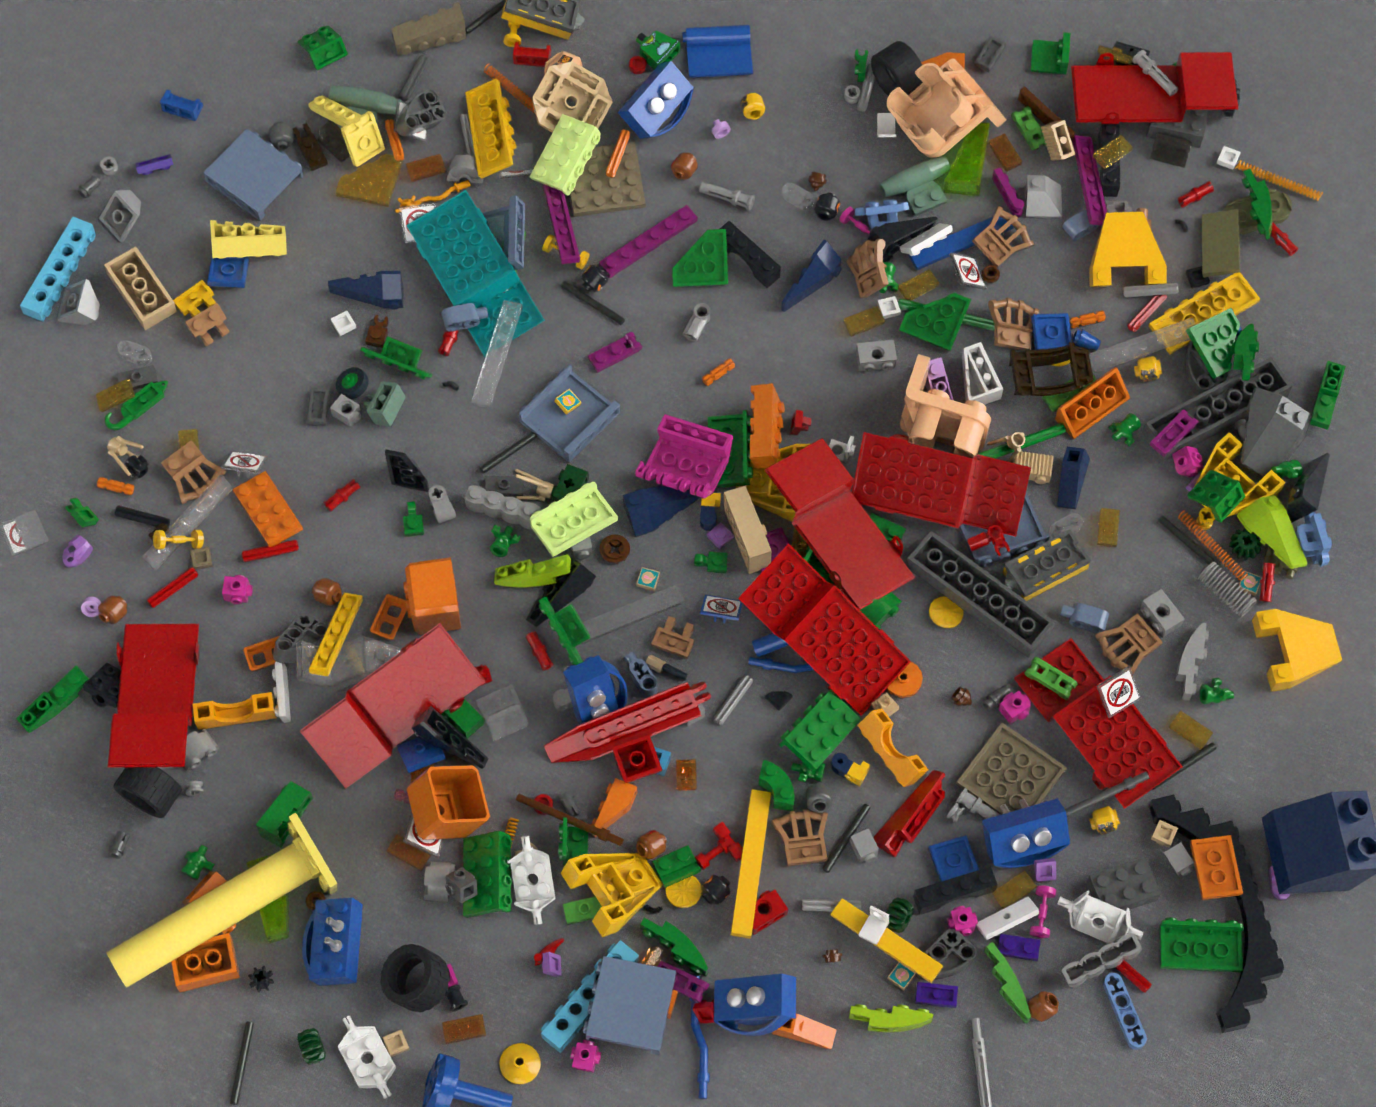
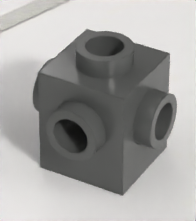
[445,867,477,903]

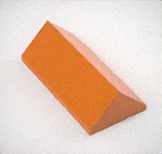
[1055,367,1130,439]

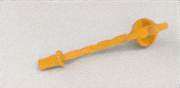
[395,180,471,213]

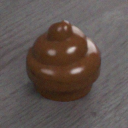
[808,172,827,191]
[951,686,972,706]

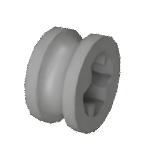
[844,85,860,104]
[100,157,118,175]
[185,781,204,796]
[947,803,965,823]

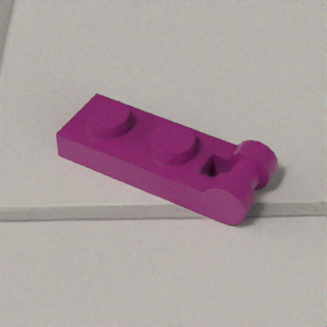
[992,167,1024,217]
[588,332,642,373]
[1149,409,1199,457]
[657,960,710,1003]

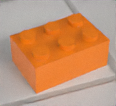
[171,933,240,992]

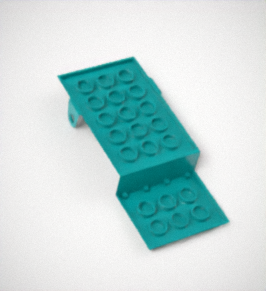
[406,190,545,357]

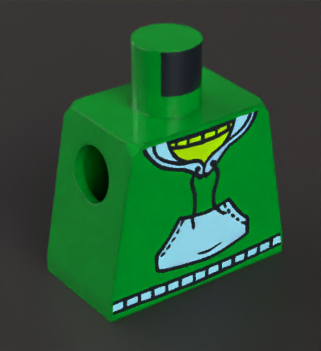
[636,31,680,70]

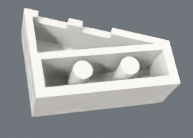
[962,342,1003,405]

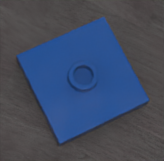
[207,256,249,288]
[1031,313,1072,350]
[397,737,445,773]
[928,835,979,882]

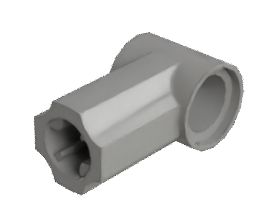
[683,303,711,342]

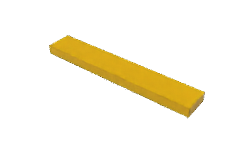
[309,593,363,676]
[831,898,943,983]

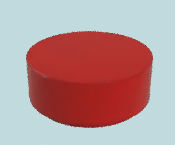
[629,56,647,74]
[534,794,553,815]

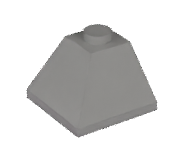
[1025,175,1062,219]
[99,190,141,243]
[57,279,100,325]

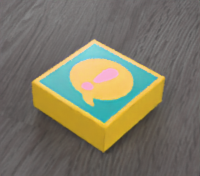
[554,389,581,415]

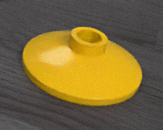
[499,1043,541,1084]

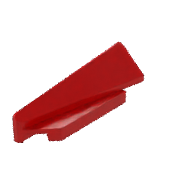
[873,770,945,857]

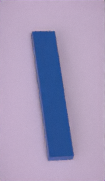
[908,217,1014,270]

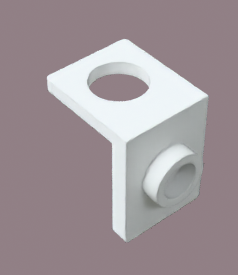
[877,113,896,138]
[829,436,856,463]
[859,906,889,945]

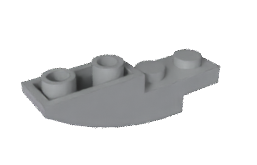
[1175,623,1209,701]

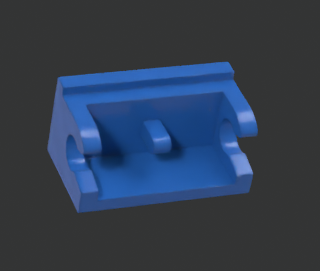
[160,89,203,121]

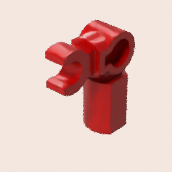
[967,525,1010,556]

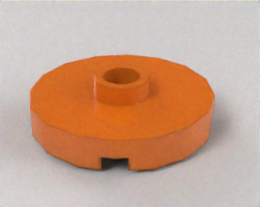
[887,661,923,698]

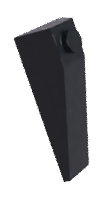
[868,216,938,262]
[385,449,429,492]
[1287,453,1330,523]
[526,554,596,627]
[411,706,489,769]

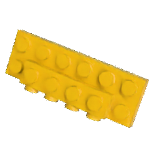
[465,78,517,179]
[1148,272,1260,355]

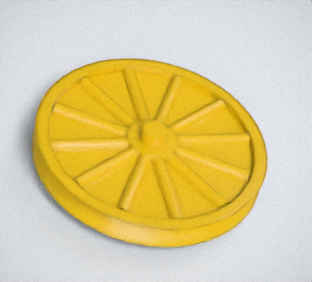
[929,596,964,628]
[666,876,702,908]

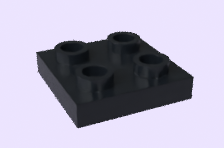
[83,663,121,708]

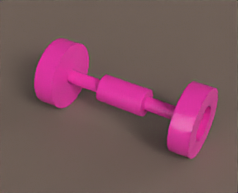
[839,206,870,235]
[1029,886,1056,938]

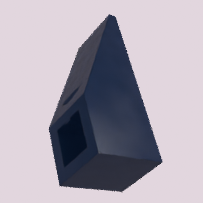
[1057,446,1090,509]

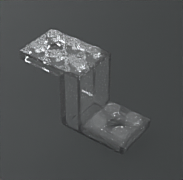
[296,636,402,692]

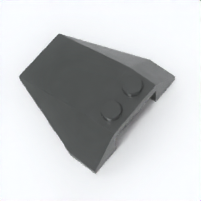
[1241,387,1311,477]

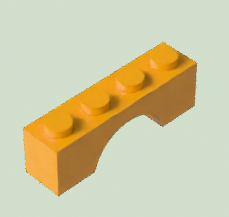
[193,692,276,730]
[857,708,929,787]

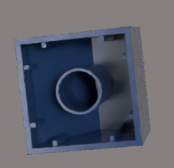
[1262,791,1376,894]

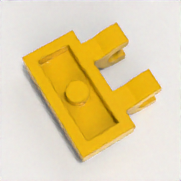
[173,280,216,317]

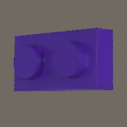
[135,154,174,175]
[998,934,1040,961]
[915,982,958,1008]

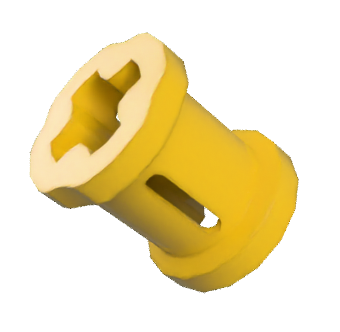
[1196,508,1215,530]

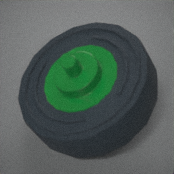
[336,367,369,400]

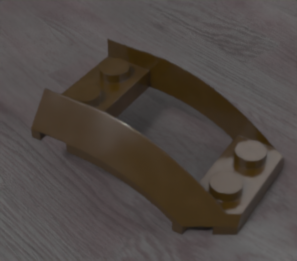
[1009,342,1094,396]

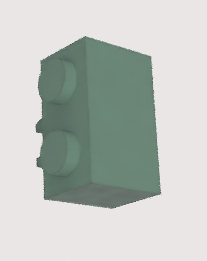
[363,381,406,427]

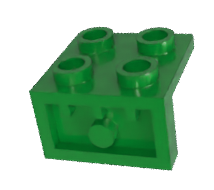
[298,26,348,70]
[1031,32,1071,75]
[1187,470,1246,523]
[558,817,588,867]

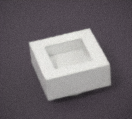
[1216,146,1241,170]
[877,296,901,319]
[331,311,356,336]

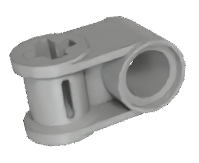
[429,485,456,524]

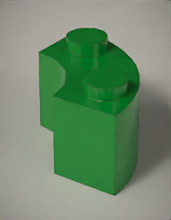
[860,592,902,629]
[758,760,795,812]

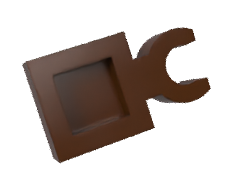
[365,315,389,348]

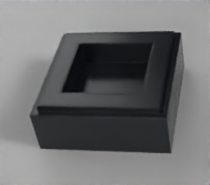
[1185,266,1210,288]

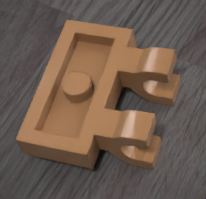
[185,303,230,347]
[651,616,695,659]

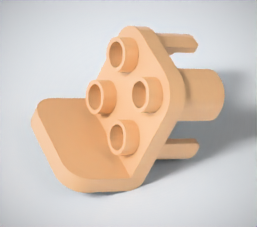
[887,59,1007,158]
[900,354,991,458]

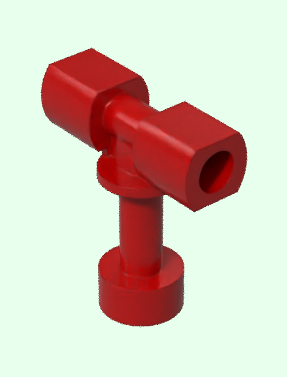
[695,822,743,870]

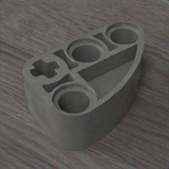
[396,89,446,136]
[1185,341,1228,396]
[273,613,328,663]
[915,929,976,980]

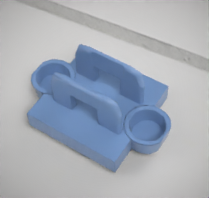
[854,199,909,229]
[1295,512,1332,567]

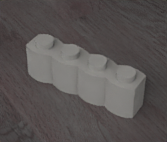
[464,485,541,530]
[1062,934,1142,987]

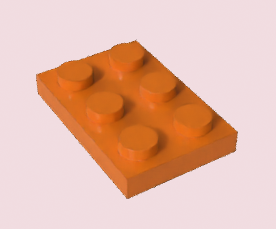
[1190,835,1243,900]

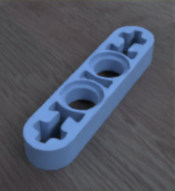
[1103,973,1147,1050]

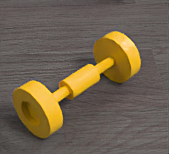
[542,234,590,270]
[153,530,204,549]

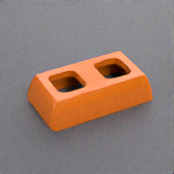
[370,594,407,640]
[243,636,280,671]

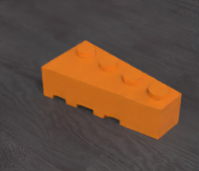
[750,383,785,469]

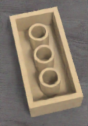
[104,247,177,331]
[724,485,772,574]

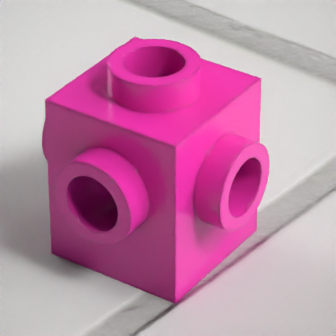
[1172,446,1204,477]
[222,575,253,604]
[998,691,1031,725]
[947,906,978,937]
[570,1040,601,1073]

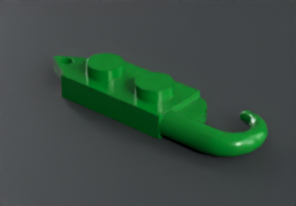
[105,380,168,430]

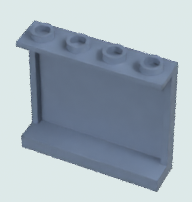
[203,129,303,221]
[519,364,620,463]
[959,493,1049,567]
[583,956,676,1055]

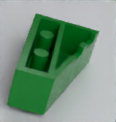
[256,781,313,848]

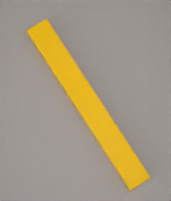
[730,789,771,939]

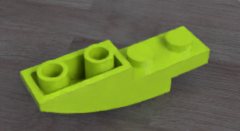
[494,554,571,587]
[849,1004,933,1032]

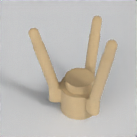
[987,432,1025,463]
[107,436,143,476]
[515,469,554,502]

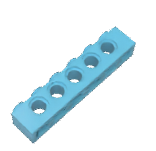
[20,217,96,322]
[541,940,639,1053]

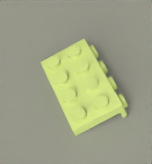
[529,114,601,196]
[530,481,618,557]

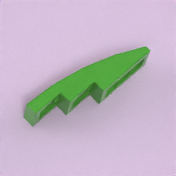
[984,942,1031,1023]

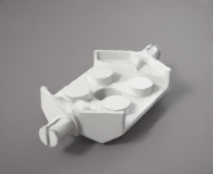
[508,836,556,925]
[1057,891,1144,944]
[338,1016,396,1099]

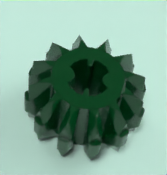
[1229,528,1262,561]
[886,897,914,933]
[297,1028,326,1065]

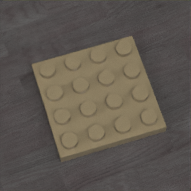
[570,142,646,217]
[956,723,1067,815]

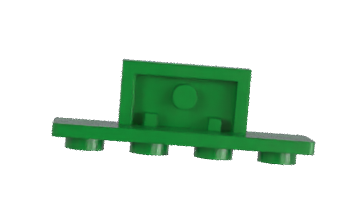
[360,336,433,379]
[539,597,591,665]

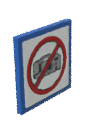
[700,595,743,623]

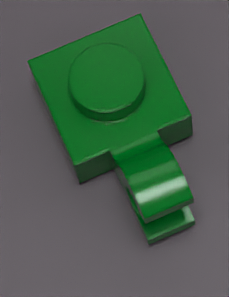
[854,49,868,83]
[65,498,99,528]
[403,501,424,537]
[694,551,728,573]

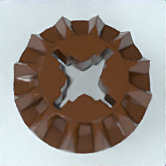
[600,534,630,564]

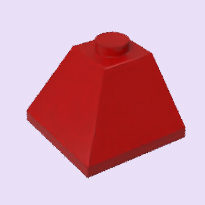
[612,735,662,783]

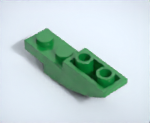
[1242,168,1272,240]
[1233,324,1259,380]
[1310,361,1346,430]
[16,665,90,733]
[640,917,708,977]

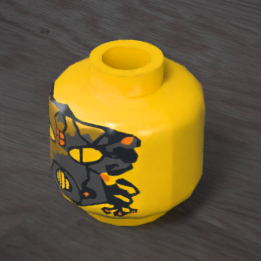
[740,93,765,120]
[1134,356,1162,382]
[1089,806,1120,835]

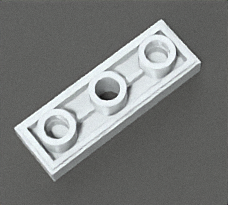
[900,223,953,256]
[272,661,291,723]
[976,896,1039,940]

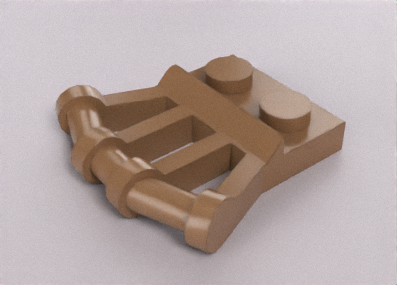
[972,206,1034,267]
[846,239,889,298]
[988,298,1039,351]
[161,440,227,504]
[1095,613,1163,677]
[771,809,828,866]

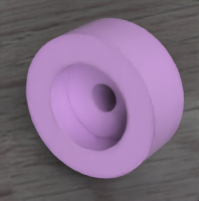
[712,119,731,139]
[81,597,101,617]

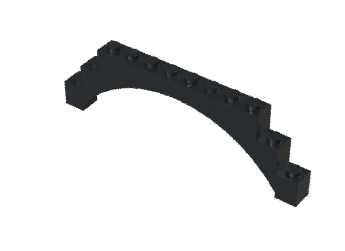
[1149,794,1284,1033]

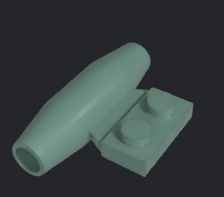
[329,86,402,130]
[879,157,950,216]

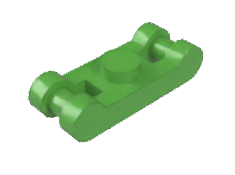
[1011,106,1047,151]
[1024,657,1078,700]

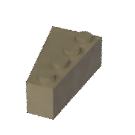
[391,2,466,55]

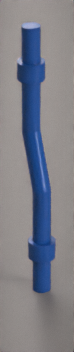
[748,657,814,673]
[689,976,710,1099]

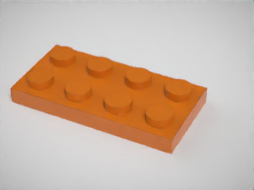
[232,471,303,547]

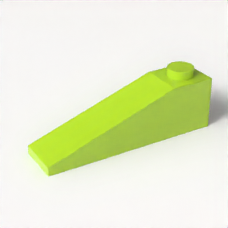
[1237,495,1308,569]

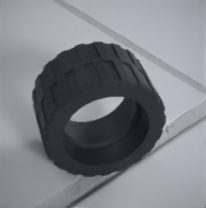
[871,41,923,96]
[113,767,182,818]
[380,944,450,1012]

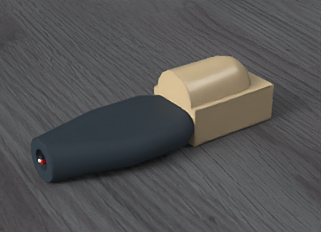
[646,655,688,681]

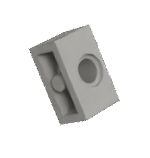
[856,340,897,372]
[1140,589,1184,637]

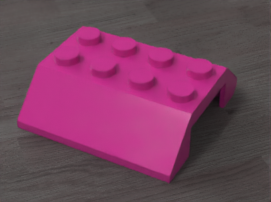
[635,414,733,498]

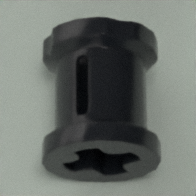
[445,985,468,1012]

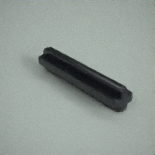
[115,505,170,528]

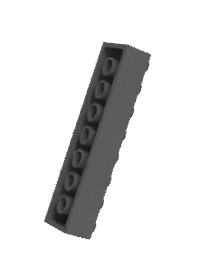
[1142,357,1292,462]
[906,531,1055,658]

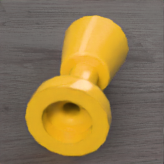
[503,21,521,47]

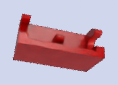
[513,42,551,67]

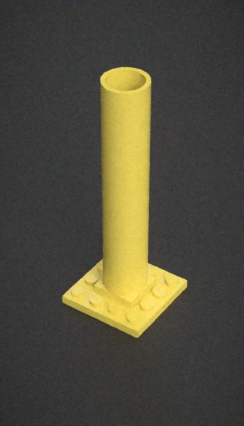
[106,813,337,988]

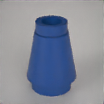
[1072,329,1101,351]

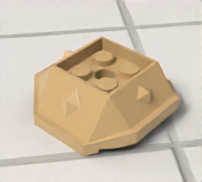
[532,61,613,133]

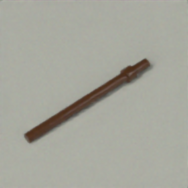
[516,793,624,846]

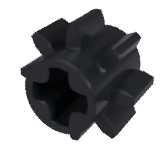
[125,455,148,479]
[248,966,274,992]

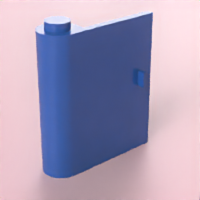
[682,25,753,78]

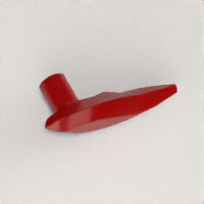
[534,938,565,966]

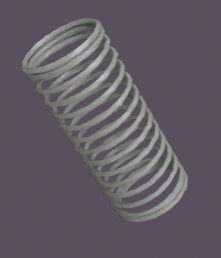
[1198,561,1257,618]

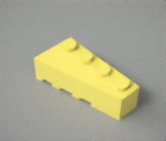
[210,220,287,259]

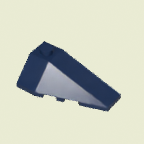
[781,240,842,312]
[328,271,404,310]
[623,485,701,537]

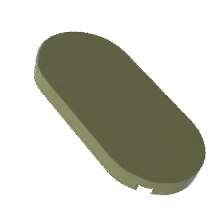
[1223,189,1292,234]

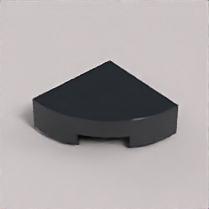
[765,691,793,711]

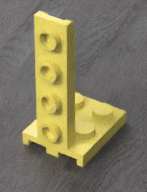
[308,95,385,167]

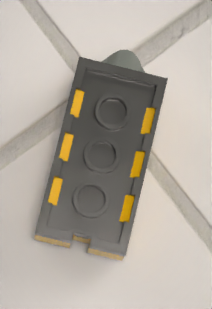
[501,0,584,40]
[1003,529,1091,601]

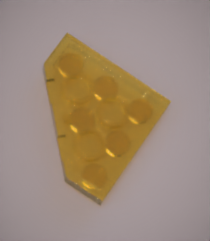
[336,154,403,207]

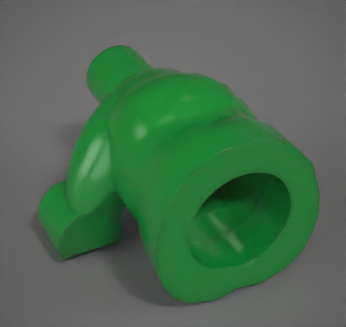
[879,262,899,293]
[1108,413,1141,446]
[1271,460,1302,480]
[490,524,521,557]
[1199,678,1234,704]
[791,762,826,782]
[181,844,215,880]

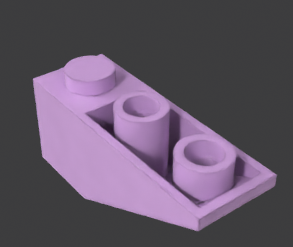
[925,357,953,400]

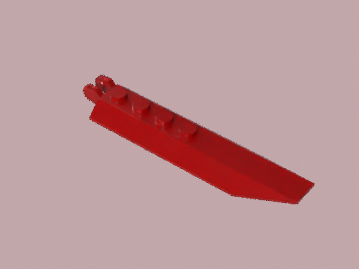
[544,682,711,763]

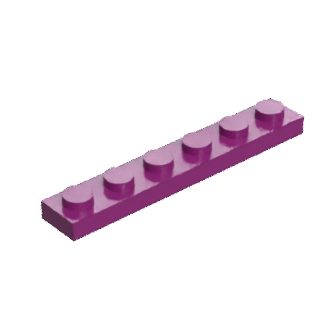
[1072,135,1107,226]
[542,184,580,264]
[599,205,698,278]

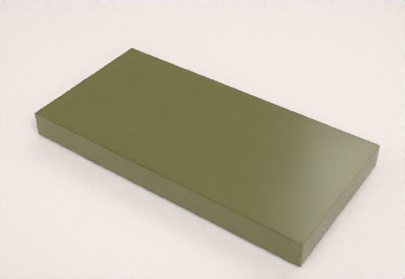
[1202,209,1241,277]

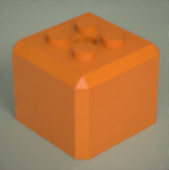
[403,557,461,635]
[407,765,490,840]

